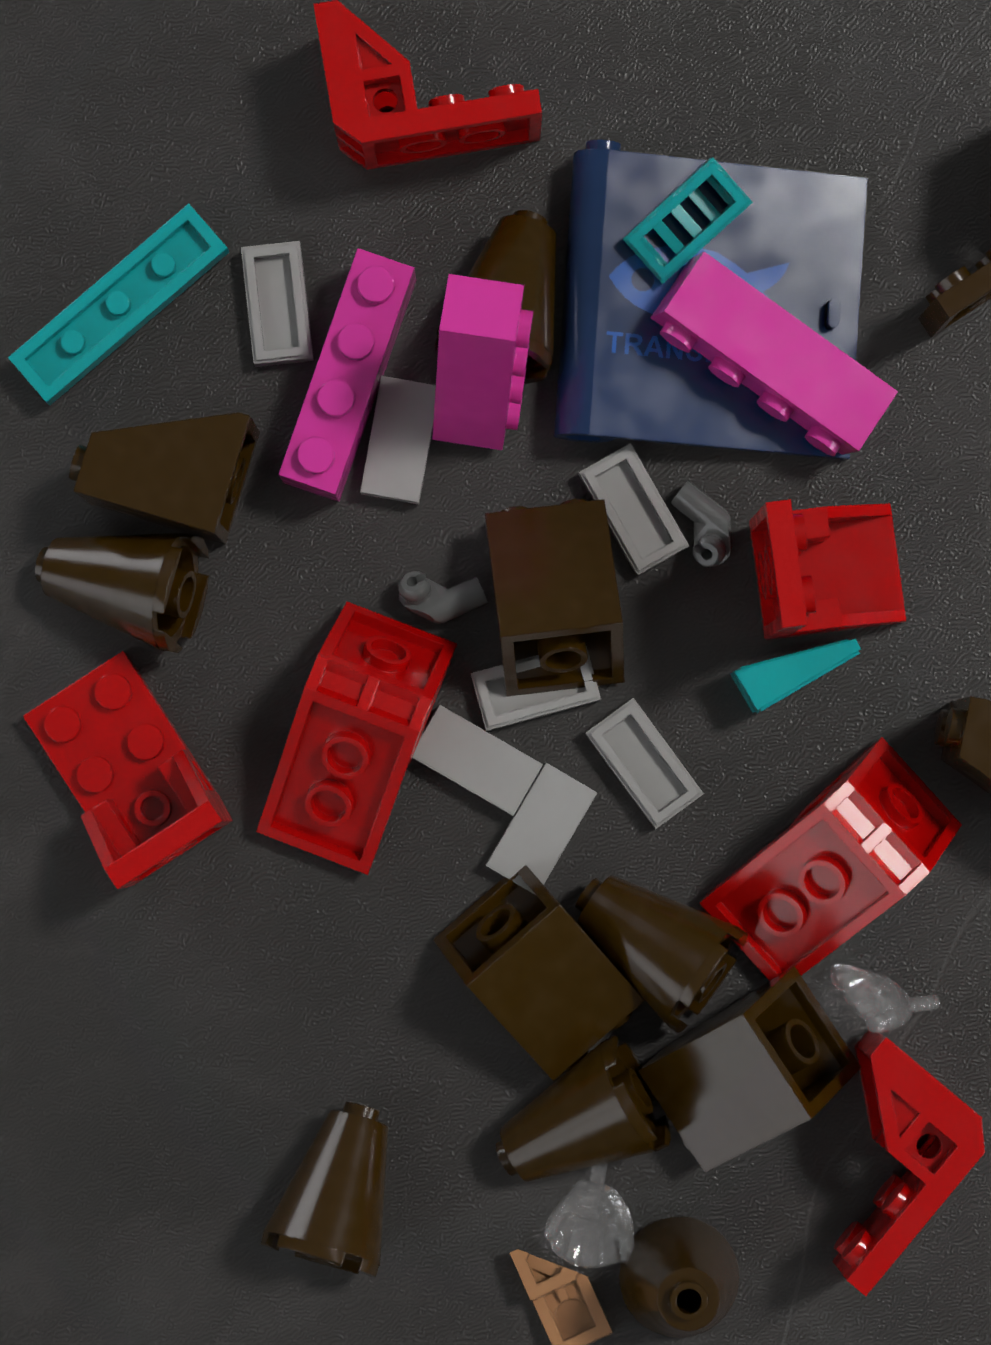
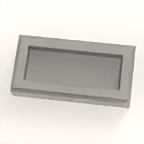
[241,241,314,367]
[360,376,436,505]
[578,443,689,577]
[471,646,601,732]
[585,698,704,829]
[412,705,543,816]
[485,762,597,895]

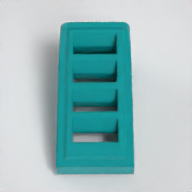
[623,157,753,284]
[730,639,861,714]

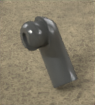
[670,480,732,568]
[398,571,488,624]

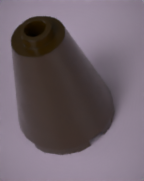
[435,210,556,384]
[35,533,209,653]
[575,875,748,1033]
[496,1036,671,1182]
[261,1102,388,1278]
[619,1216,739,1338]

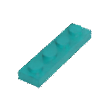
[8,203,230,405]

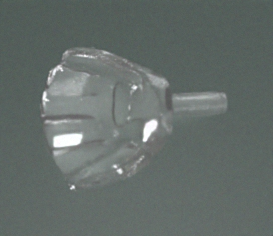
[830,964,940,1033]
[544,1163,634,1268]

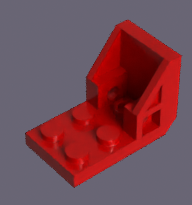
[313,0,542,170]
[749,499,907,639]
[256,601,457,875]
[23,651,233,889]
[700,737,962,981]
[832,1028,985,1296]

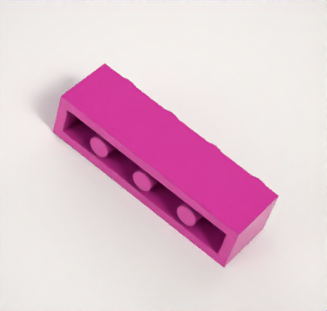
[278,248,416,502]
[651,252,898,456]
[432,274,534,450]

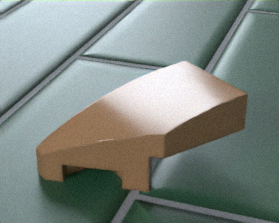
[510,1249,613,1345]

